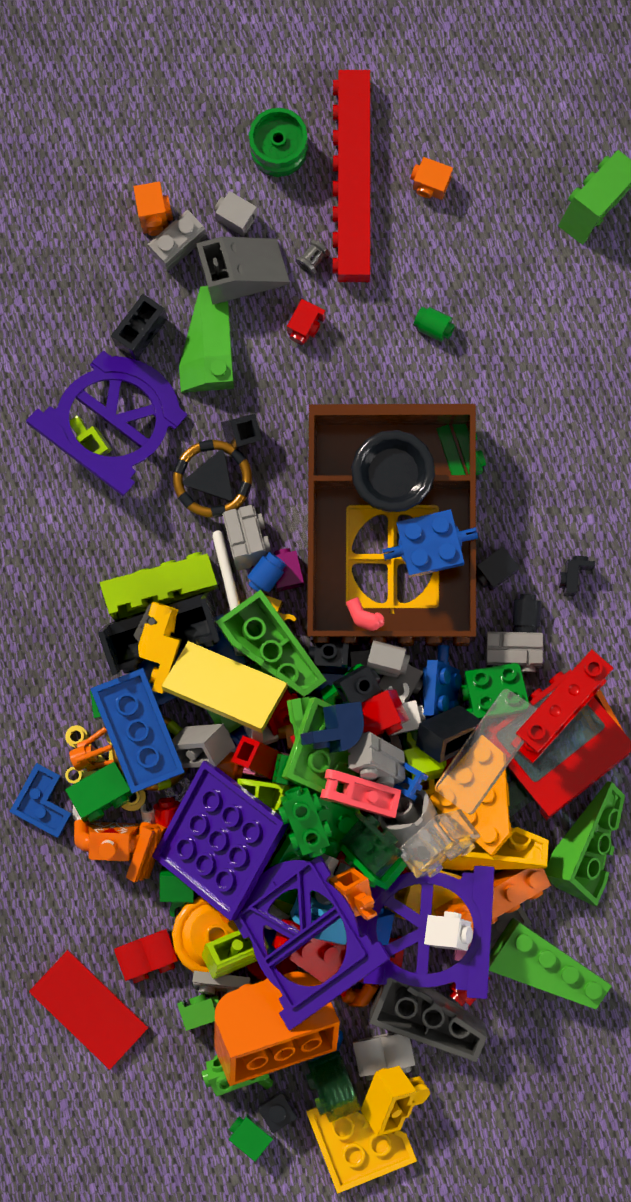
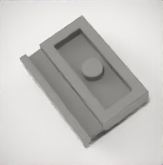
[192,971,251,995]

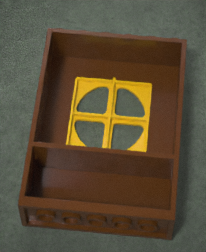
[307,404,476,646]

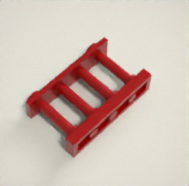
[511,649,614,764]

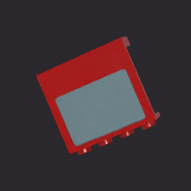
[484,669,631,821]

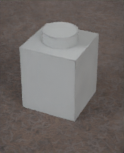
[214,191,257,237]

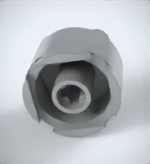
[375,783,439,849]

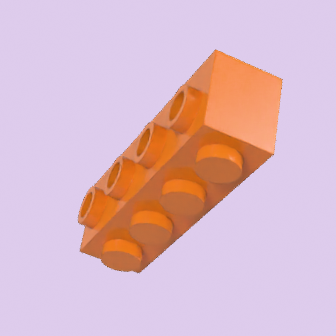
[434,868,551,930]

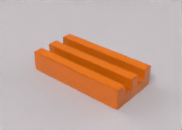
[126,823,166,883]

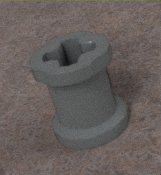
[296,239,330,275]

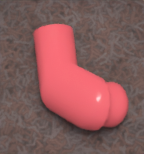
[346,597,384,631]

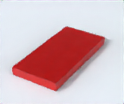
[29,950,149,1070]

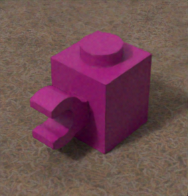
[252,548,304,592]

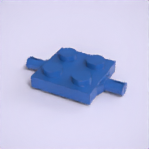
[382,509,478,578]
[423,645,462,718]

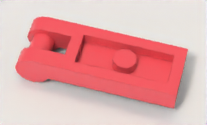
[320,769,401,819]

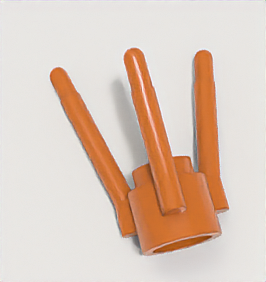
[69,727,114,772]

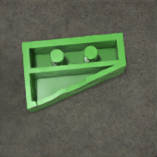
[558,150,631,245]

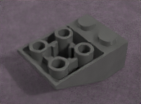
[196,237,290,305]

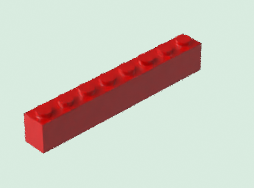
[333,70,370,282]

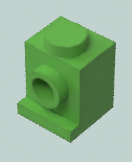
[177,994,219,1031]

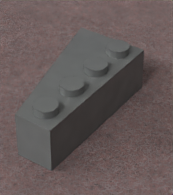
[369,963,487,1062]

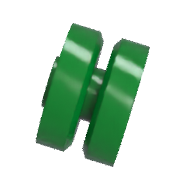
[249,107,308,177]

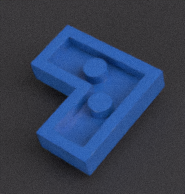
[9,763,72,838]

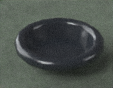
[351,430,435,513]

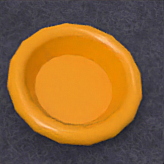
[172,896,239,975]

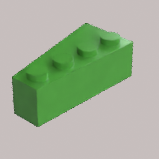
[489,917,612,1009]

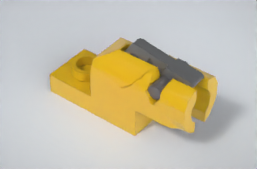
[134,602,182,694]

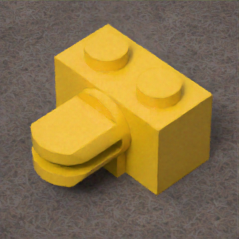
[360,1066,430,1136]

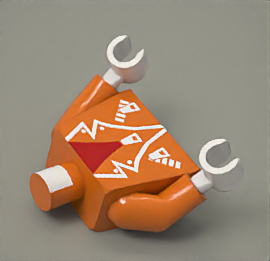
[72,804,155,861]

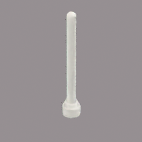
[212,530,244,656]

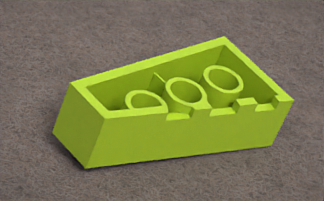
[99,552,219,621]

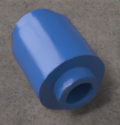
[247,552,287,593]

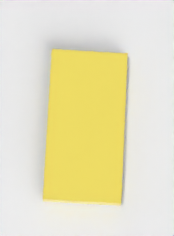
[162,641,288,733]

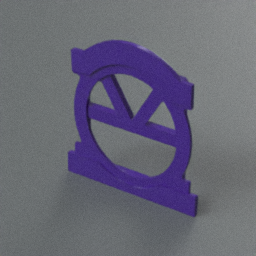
[26,351,188,496]
[233,856,390,1030]
[356,866,495,999]

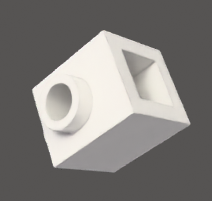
[424,912,473,951]

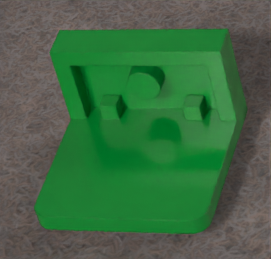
[461,663,530,734]

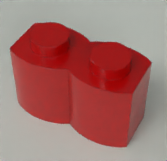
[114,928,179,984]

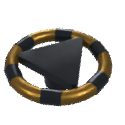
[173,440,252,518]

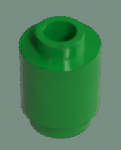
[413,306,455,342]

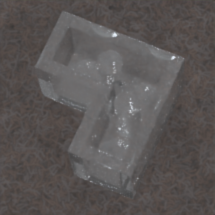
[397,809,481,878]

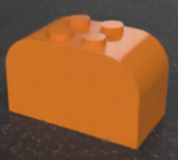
[214,972,340,1086]

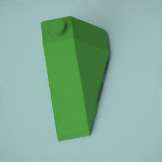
[179,286,234,393]
[215,590,327,697]
[545,781,625,906]

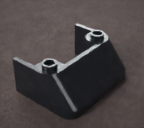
[98,591,222,676]

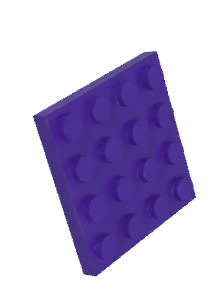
[152,761,289,921]

